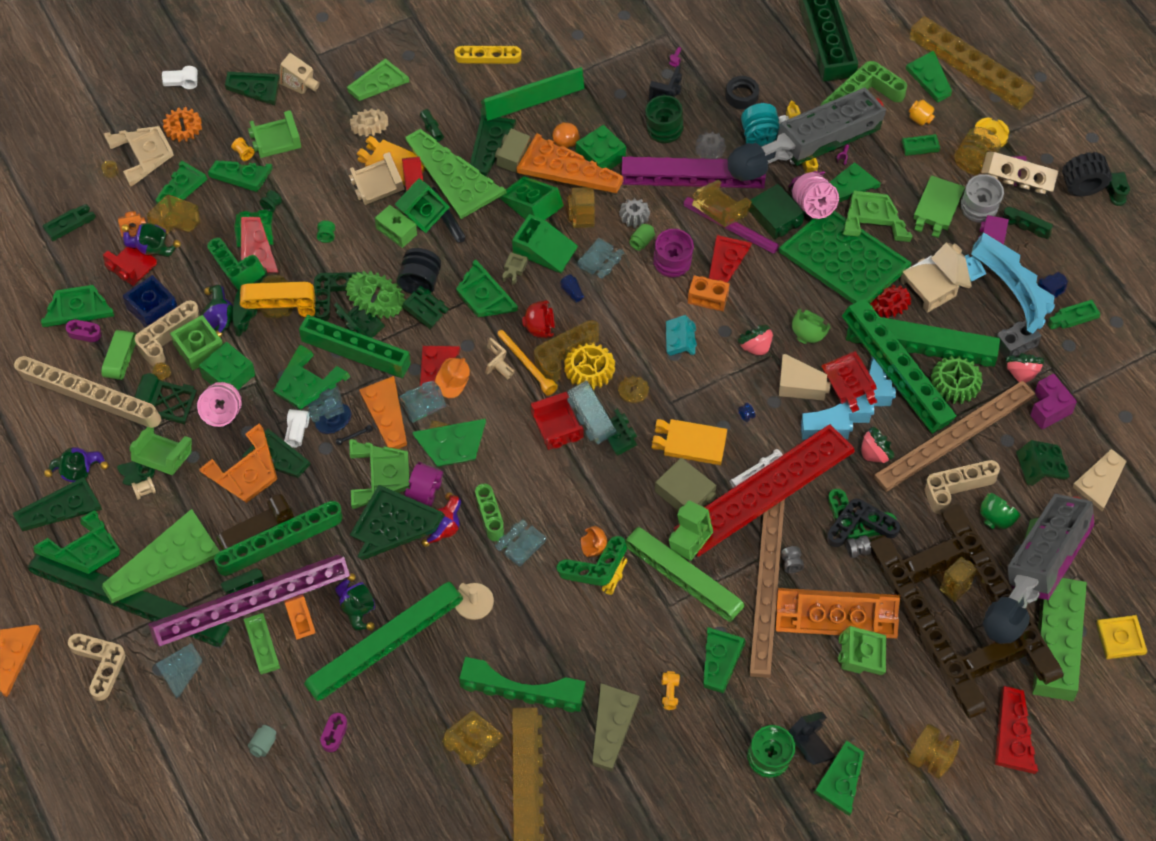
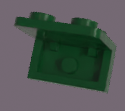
[334,302,385,338]
[1016,440,1070,486]

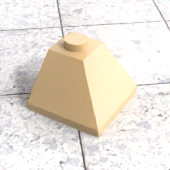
[931,242,971,288]

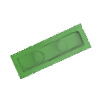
[244,613,280,675]

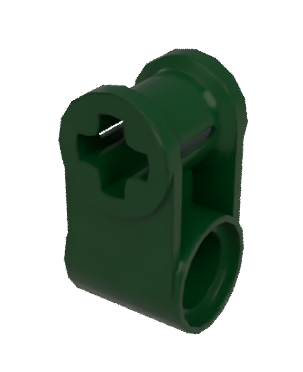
[1105,172,1130,206]

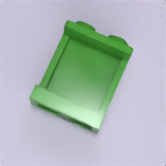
[248,110,301,158]
[130,427,192,475]

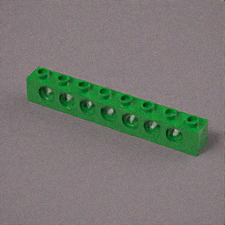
[842,298,956,434]

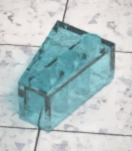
[567,380,617,444]

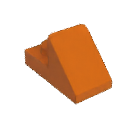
[284,594,316,640]

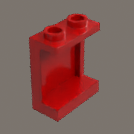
[531,391,584,450]

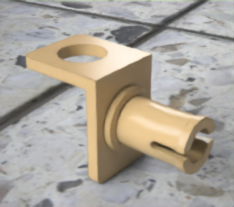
[485,338,515,380]

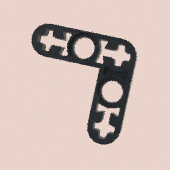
[827,499,900,547]

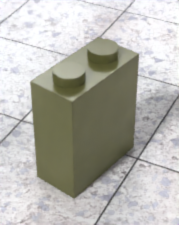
[655,458,717,511]

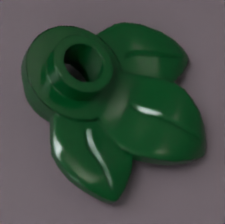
[117,461,155,486]

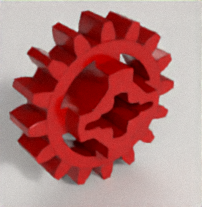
[870,285,911,318]

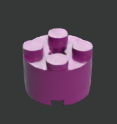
[405,461,444,507]

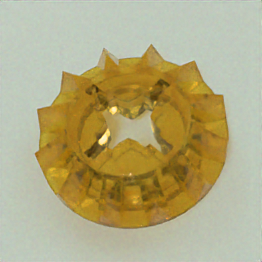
[619,375,649,403]

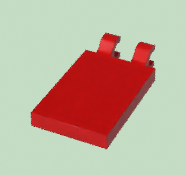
[821,351,877,413]

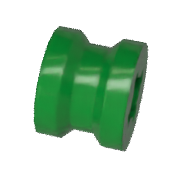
[316,220,335,243]

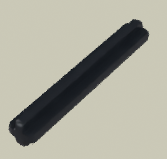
[432,187,466,243]

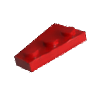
[708,235,752,283]

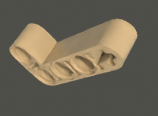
[135,300,200,367]
[924,460,1000,515]

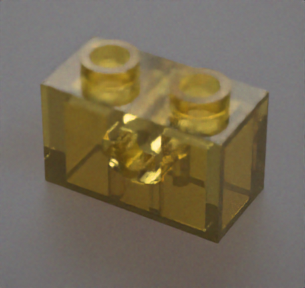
[940,557,977,602]

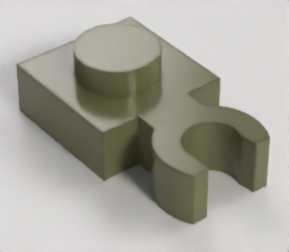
[503,253,528,285]

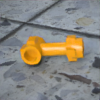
[661,671,680,710]

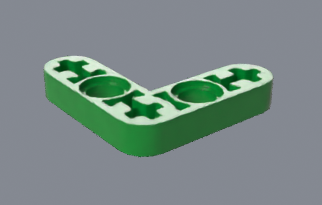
[828,489,896,539]
[557,536,627,586]

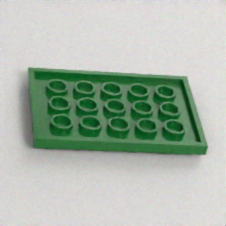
[779,211,911,304]

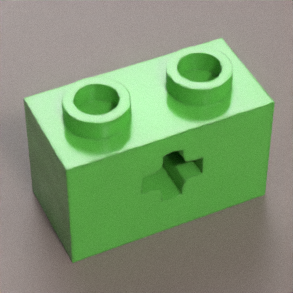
[375,205,417,248]

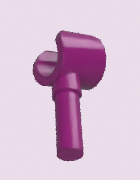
[669,47,681,67]
[837,144,849,165]

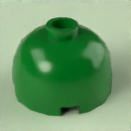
[980,493,1021,530]

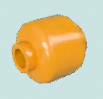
[908,100,935,126]

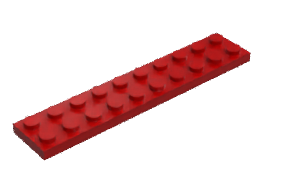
[674,424,855,557]

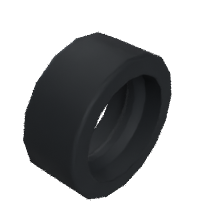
[726,76,759,110]

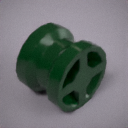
[259,190,282,212]

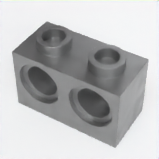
[997,320,1042,359]

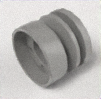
[961,174,1004,223]

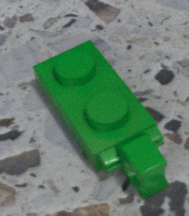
[1047,300,1101,330]

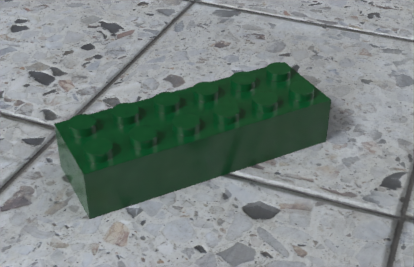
[798,0,859,82]

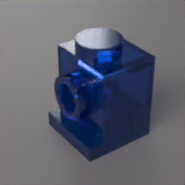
[1037,272,1068,298]

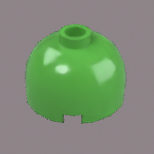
[792,309,831,344]

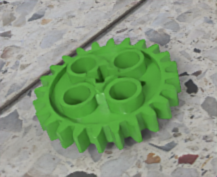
[346,271,405,319]

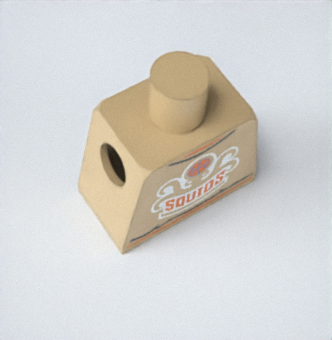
[279,53,320,94]

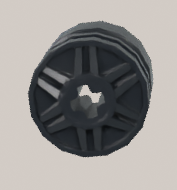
[397,248,442,296]

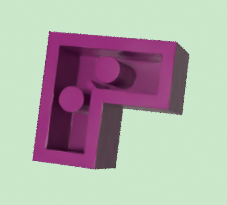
[1030,374,1077,430]

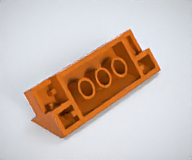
[776,588,900,639]

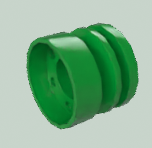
[747,725,795,778]

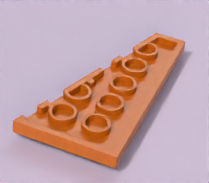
[517,133,623,193]

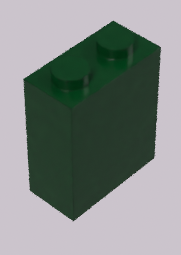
[748,184,805,240]

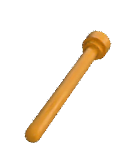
[497,330,558,396]

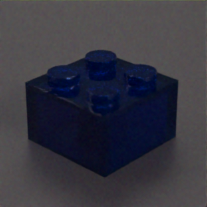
[123,275,178,328]

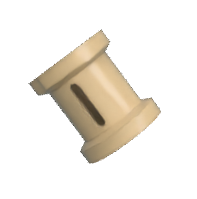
[131,477,156,500]

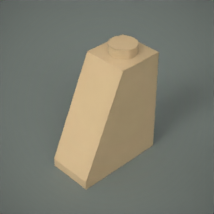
[779,354,830,401]

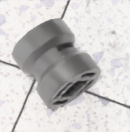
[846,535,871,559]
[781,546,804,573]

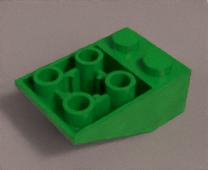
[512,214,578,273]

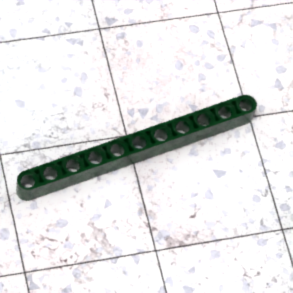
[27,554,230,647]

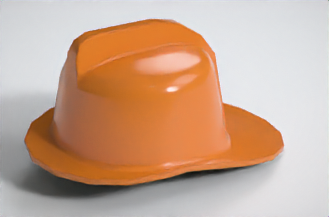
[435,358,470,398]

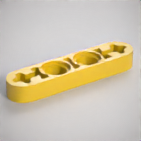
[454,46,522,64]

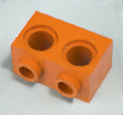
[688,276,730,312]

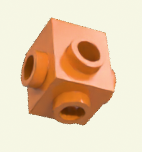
[118,211,146,237]

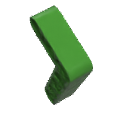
[820,61,907,106]

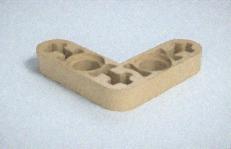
[68,634,126,701]

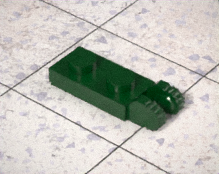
[42,204,96,242]
[1003,207,1053,239]

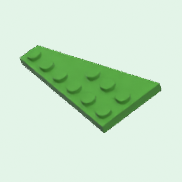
[102,509,220,603]

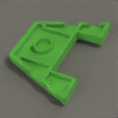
[843,191,912,242]
[349,439,410,509]

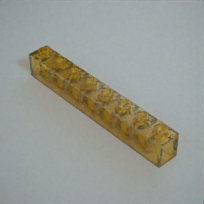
[909,16,1035,110]

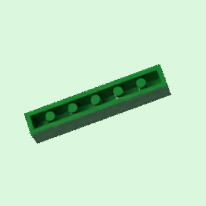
[299,315,411,379]

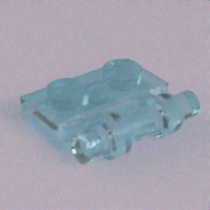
[578,238,624,279]
[308,383,344,422]
[495,519,546,567]

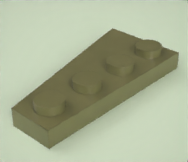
[593,683,640,772]

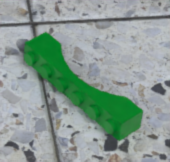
[459,657,586,712]

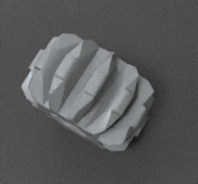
[619,197,650,228]

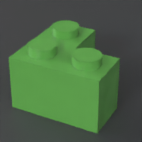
[669,500,713,561]

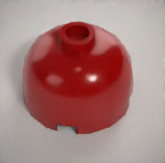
[522,300,555,338]

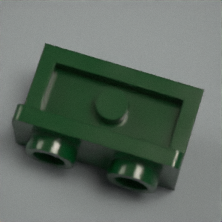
[600,408,637,456]
[221,568,264,596]

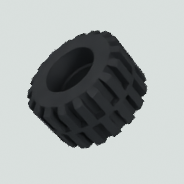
[1062,152,1112,197]

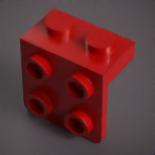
[103,247,157,286]

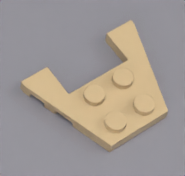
[104,126,174,187]

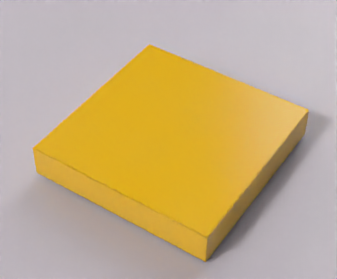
[1096,615,1147,659]

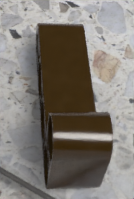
[216,494,294,550]

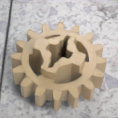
[350,108,389,137]

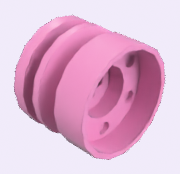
[792,172,839,219]
[197,382,242,427]

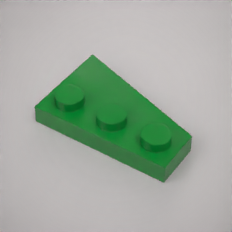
[906,50,952,103]
[155,160,208,212]
[208,160,273,192]
[829,162,881,203]
[704,627,746,694]
[814,741,864,816]

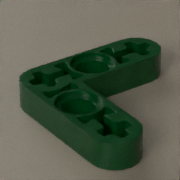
[314,272,362,321]

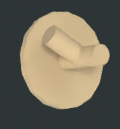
[455,583,494,620]

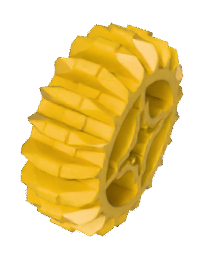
[564,342,615,391]

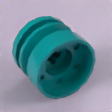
[741,103,780,147]

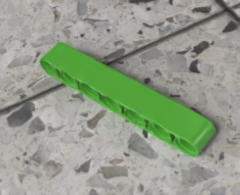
[625,527,745,622]

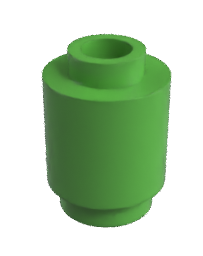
[629,224,655,251]

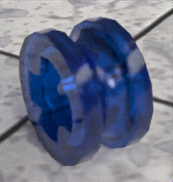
[738,403,756,422]

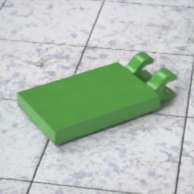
[913,176,965,238]

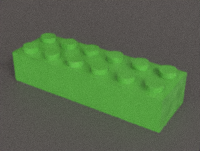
[1032,578,1087,701]

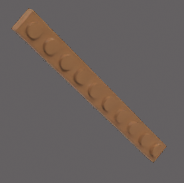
[874,381,1035,492]
[750,499,785,678]

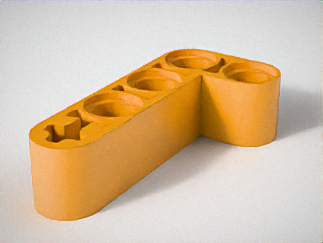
[240,282,316,317]

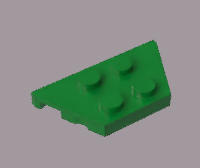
[456,260,518,317]
[41,285,114,327]
[412,418,486,467]

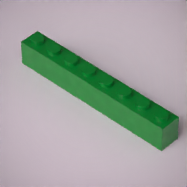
[846,317,1000,367]

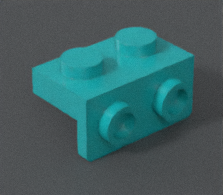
[666,315,697,356]

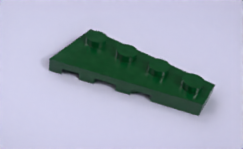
[470,115,516,177]
[12,477,102,532]

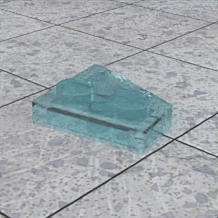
[156,643,203,698]

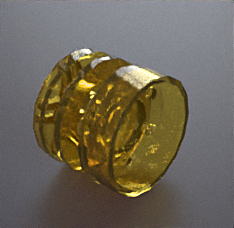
[954,127,1001,175]
[908,723,961,779]

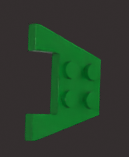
[273,345,350,410]
[34,510,120,574]

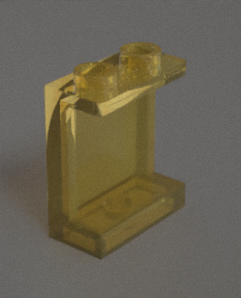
[692,180,752,227]

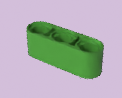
[102,330,136,380]
[475,484,504,541]

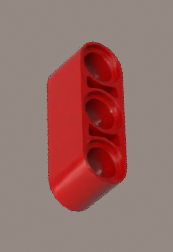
[402,156,423,191]

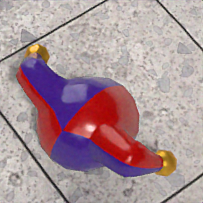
[422,492,461,547]

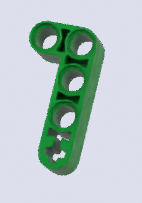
[207,238,266,290]

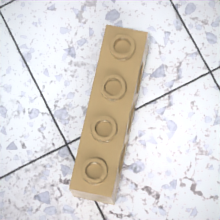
[981,152,1058,194]

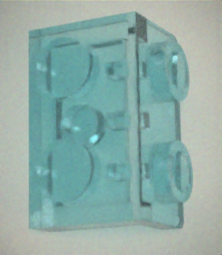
[400,381,446,422]

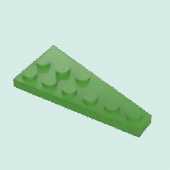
[405,129,506,220]

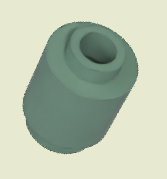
[248,725,277,757]

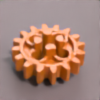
[163,107,202,142]

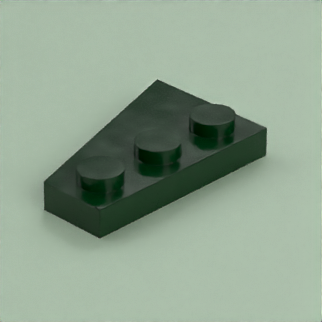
[225,72,280,105]

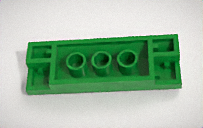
[480,67,584,121]

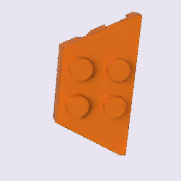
[0,625,40,697]

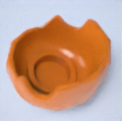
[552,122,580,148]
[580,526,607,557]

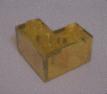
[568,188,595,228]
[146,194,200,234]

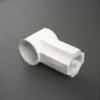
[162,66,198,89]
[284,409,310,448]

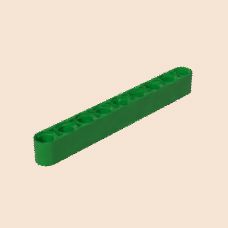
[304,582,463,701]

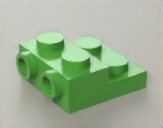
[838,626,886,675]

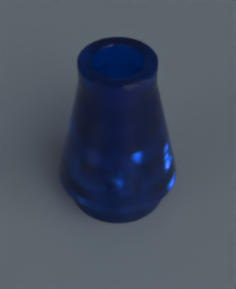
[560,274,585,303]

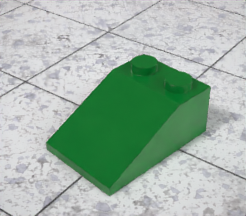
[499,176,564,220]

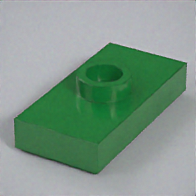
[901,134,940,156]

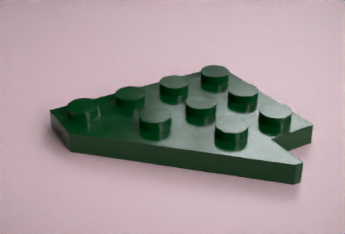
[350,485,445,560]

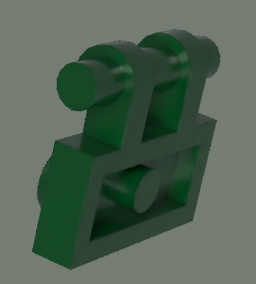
[402,286,449,330]

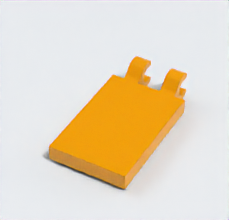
[357,136,425,186]
[652,419,727,465]

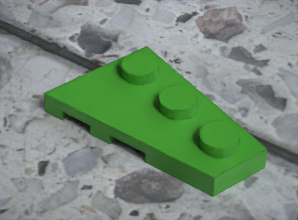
[347,59,409,101]

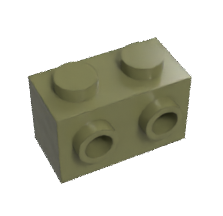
[495,129,531,173]

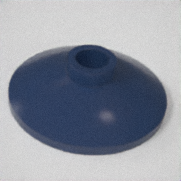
[315,403,351,434]

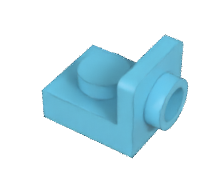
[964,254,987,282]

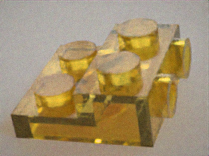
[443,710,504,767]

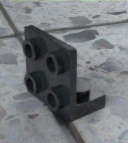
[649,66,682,102]
[788,712,835,765]

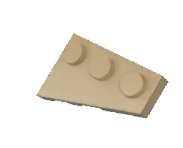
[1073,449,1126,512]

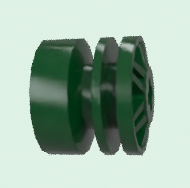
[645,95,684,143]

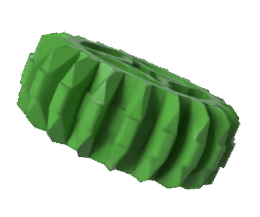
[930,355,983,405]

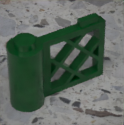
[134,373,197,424]

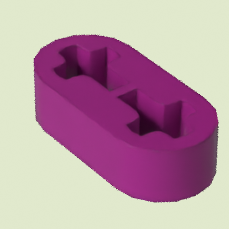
[66,320,102,342]
[320,713,348,752]

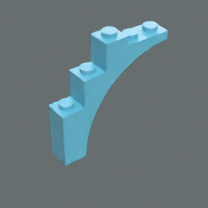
[971,232,1055,334]
[801,355,896,440]

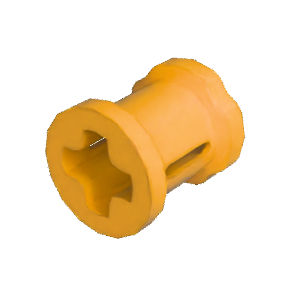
[231,137,254,161]

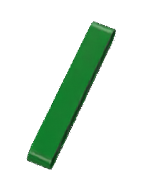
[214,501,343,576]

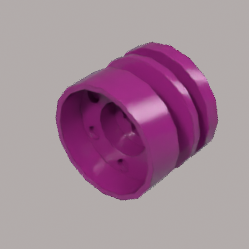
[653,229,694,278]

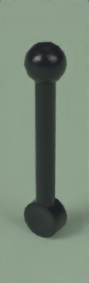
[335,425,373,445]

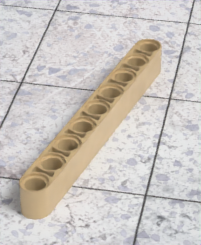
[14,356,161,428]

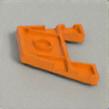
[199,424,277,503]

